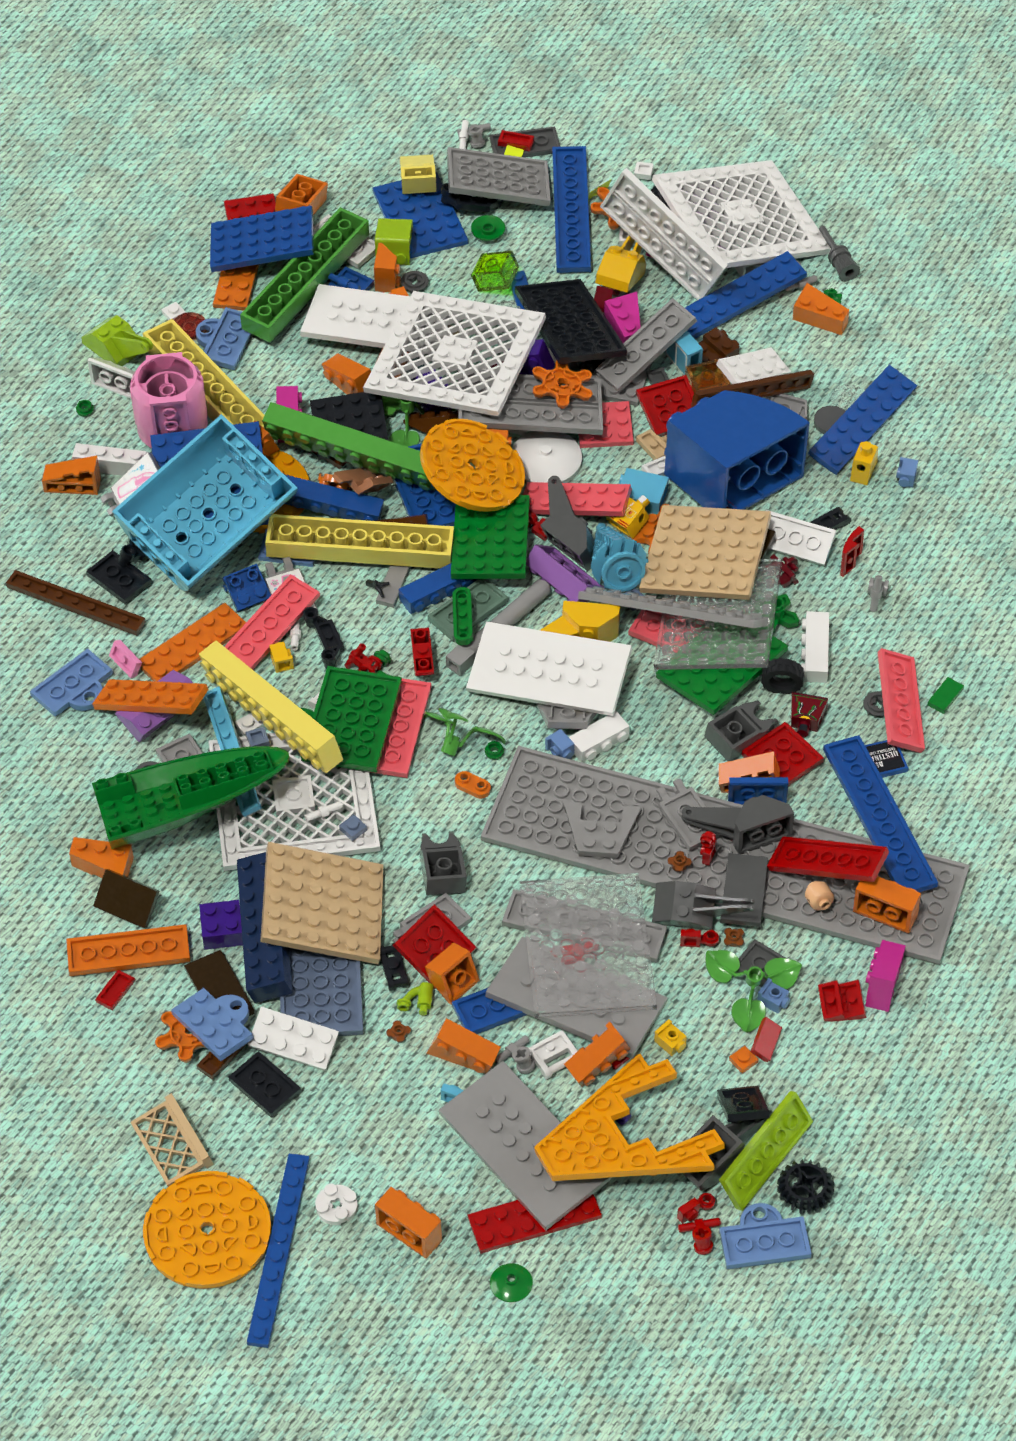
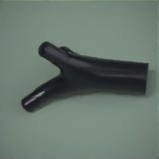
[366,579,390,598]

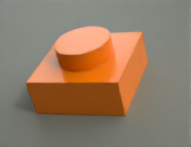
[729,1046,758,1074]

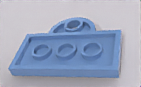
[196,307,252,370]
[30,649,113,717]
[171,988,253,1061]
[719,1203,812,1269]

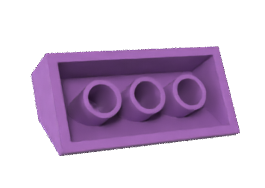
[526,544,606,603]
[115,670,193,742]

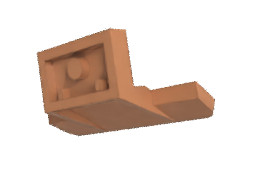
[332,468,394,495]

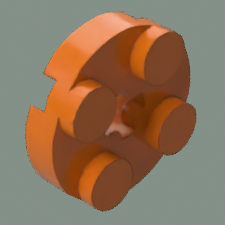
[317,473,353,491]

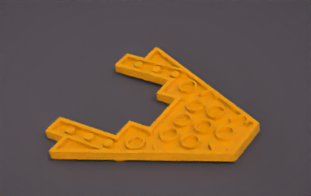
[534,1054,724,1181]

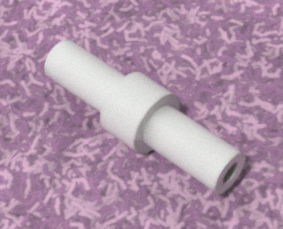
[459,120,469,149]
[290,620,301,651]
[304,801,343,822]

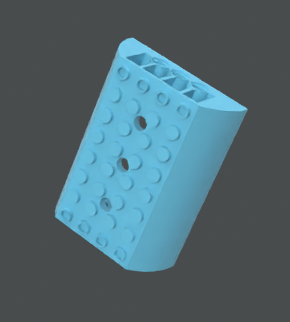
[112,414,298,591]

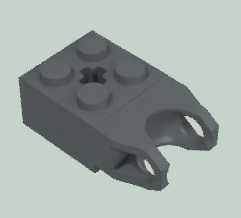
[704,701,778,761]
[420,831,467,895]

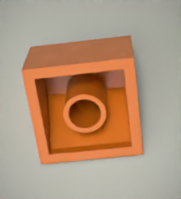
[374,243,401,292]
[425,943,480,1005]

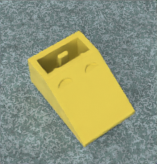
[400,154,436,194]

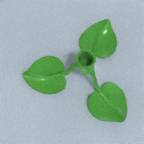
[382,396,455,447]
[424,708,505,756]
[705,950,802,1033]

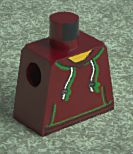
[791,692,828,737]

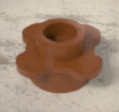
[668,851,692,872]
[724,928,744,947]
[386,1020,411,1042]

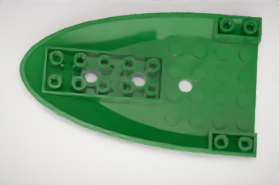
[92,746,290,849]

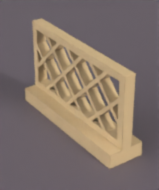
[130,1093,214,1187]

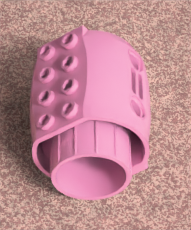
[130,352,208,448]

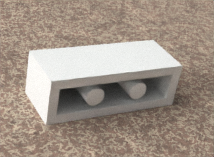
[569,711,629,763]

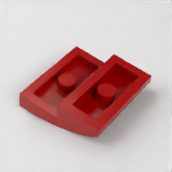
[840,526,864,577]
[818,980,867,1022]

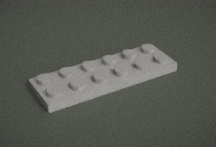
[595,298,697,393]

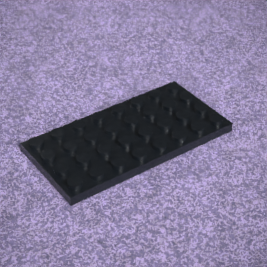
[515,279,627,364]

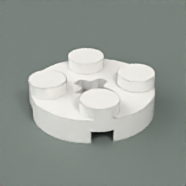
[315,1183,358,1225]

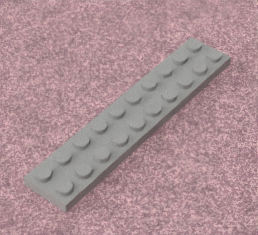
[578,586,768,628]

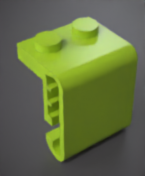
[375,218,413,265]

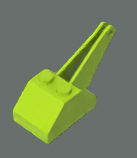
[81,315,154,366]

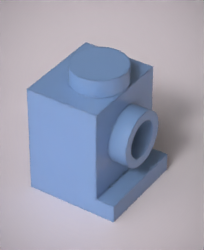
[896,457,918,487]
[545,729,574,759]
[757,978,790,1013]

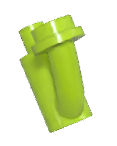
[396,982,434,1016]

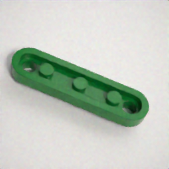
[452,587,473,645]

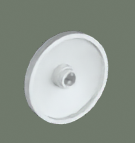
[512,431,582,484]

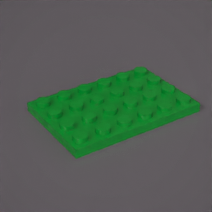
[451,495,530,579]
[656,608,788,715]
[301,666,402,773]

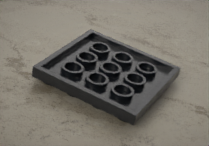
[310,392,389,460]

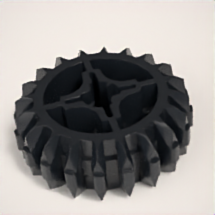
[777,1159,834,1215]

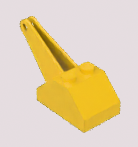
[595,235,646,293]
[541,601,620,642]

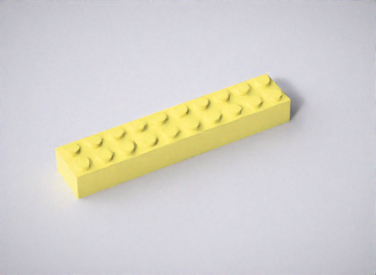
[143,319,265,429]
[265,514,454,569]
[199,641,343,774]

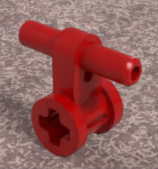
[344,643,382,673]
[678,1218,721,1255]

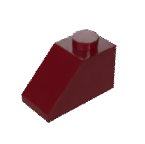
[594,285,620,312]

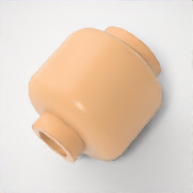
[805,881,834,911]

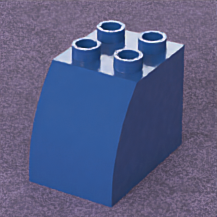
[664,390,810,510]

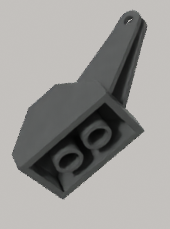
[540,476,594,571]
[681,795,794,854]
[652,881,755,930]
[682,1115,768,1191]

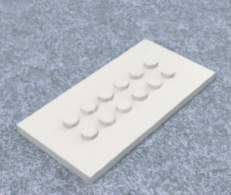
[600,168,728,300]
[300,284,450,354]
[466,622,632,716]

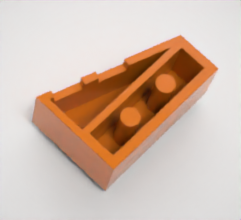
[426,1018,501,1074]
[564,1022,630,1087]

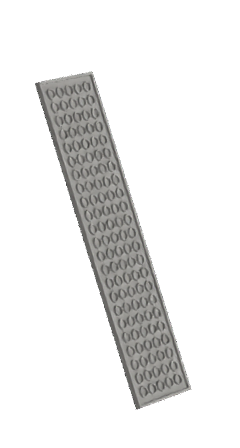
[481,746,970,965]

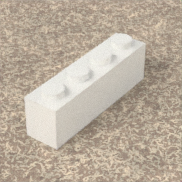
[72,443,147,476]
[801,611,829,683]

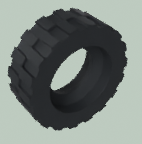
[761,658,804,694]

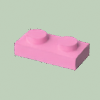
[109,640,142,678]

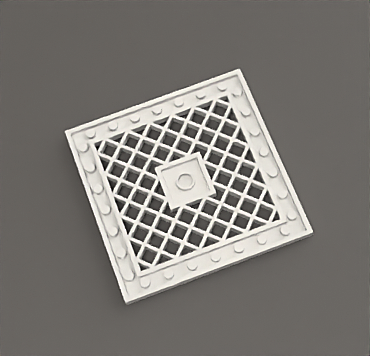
[652,160,831,268]
[363,291,546,416]
[209,733,381,871]

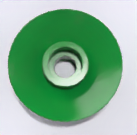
[471,215,505,241]
[490,1263,533,1302]

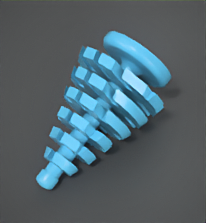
[591,523,648,592]

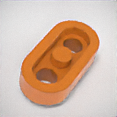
[455,771,491,799]

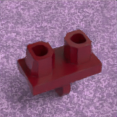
[765,554,799,588]

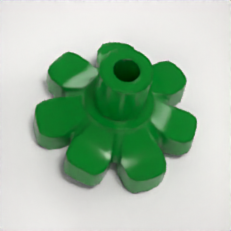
[824,288,842,304]

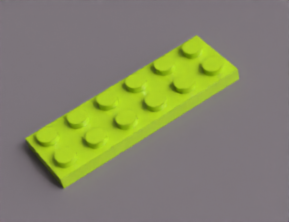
[719,1091,813,1211]

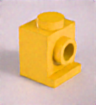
[269,642,294,673]
[654,1019,687,1056]

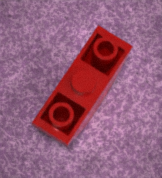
[410,628,434,676]

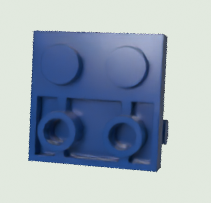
[328,266,374,291]
[222,564,271,612]

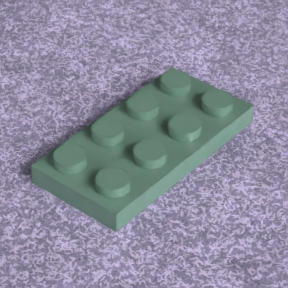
[428,579,508,641]

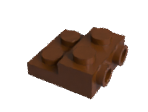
[698,327,740,372]

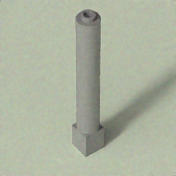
[446,579,550,676]

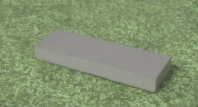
[376,565,410,608]

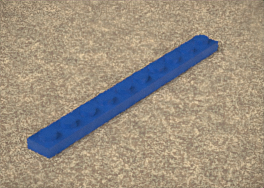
[247,1153,310,1348]

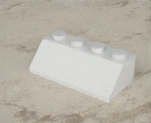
[88,358,135,398]

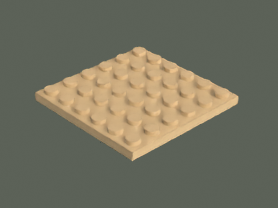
[639,505,771,600]
[260,842,383,964]

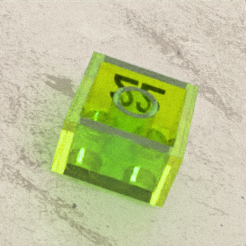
[471,251,519,292]

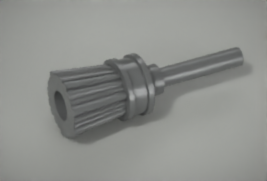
[819,226,860,282]

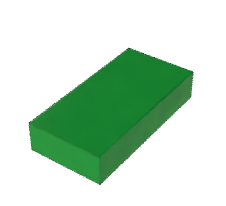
[927,677,964,714]

